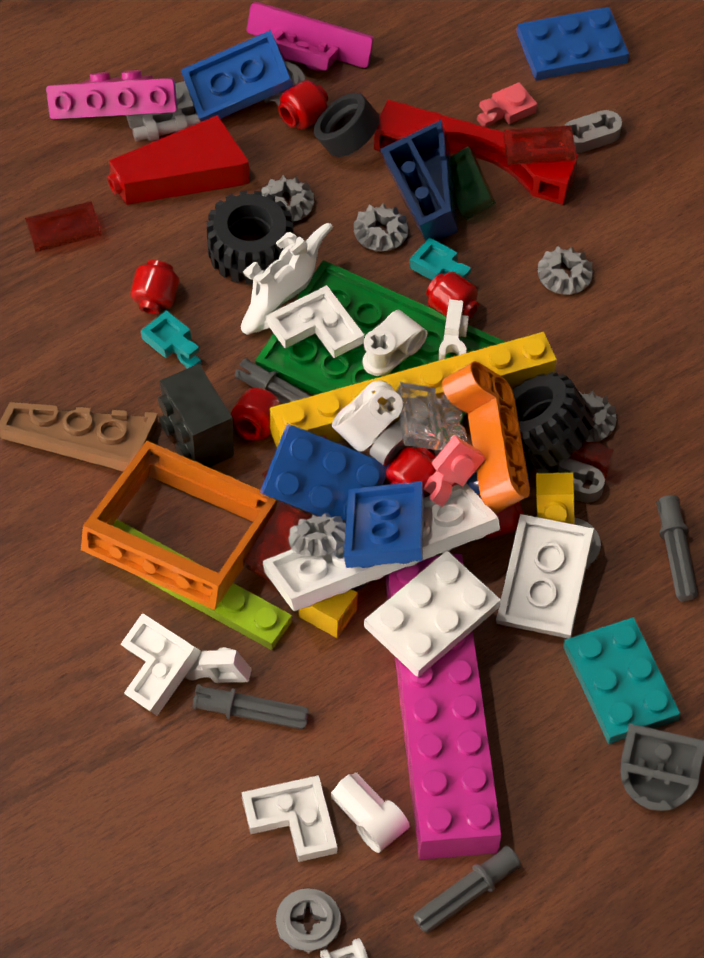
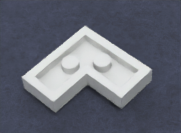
[267,285,364,358]
[121,613,202,716]
[242,775,337,862]

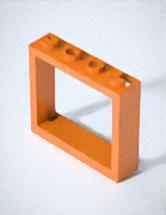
[81,441,278,610]

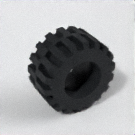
[207,191,293,285]
[512,372,594,469]

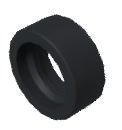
[314,93,379,157]

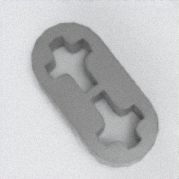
[561,110,622,153]
[369,412,427,466]
[537,459,605,503]

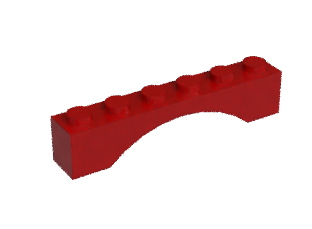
[373,99,579,205]

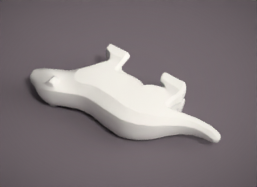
[241,223,333,335]

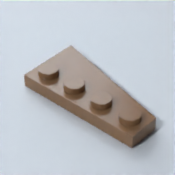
[0,402,158,471]

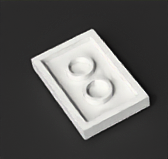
[496,514,594,639]
[364,551,501,677]

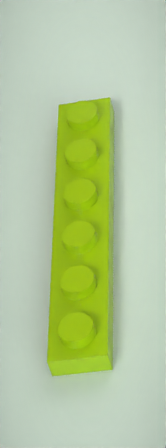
[112,519,292,650]

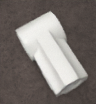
[331,772,410,853]

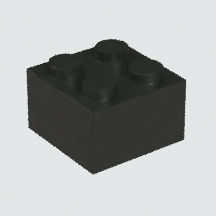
[157,364,234,467]

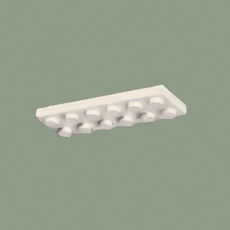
[263,483,500,611]

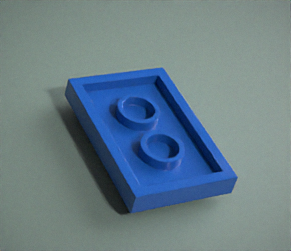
[517,7,629,81]
[181,30,294,122]
[260,424,390,520]
[344,481,424,568]

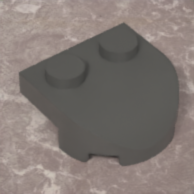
[620,724,704,811]

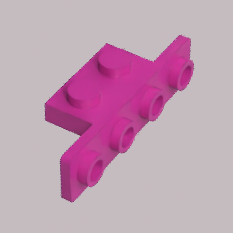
[247,1,374,71]
[46,70,178,119]

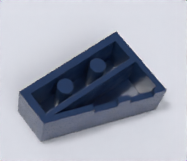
[380,120,458,242]

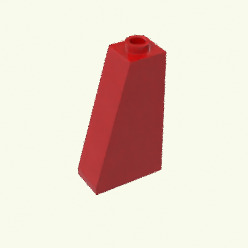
[107,115,249,205]

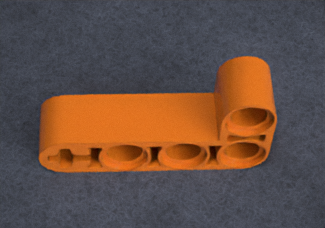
[442,361,530,513]

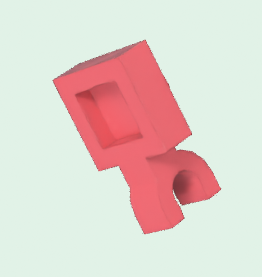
[477,82,538,127]
[424,435,486,507]

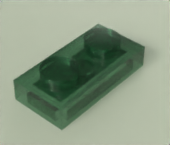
[450,146,496,220]

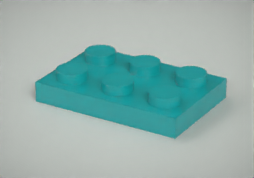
[563,617,680,744]

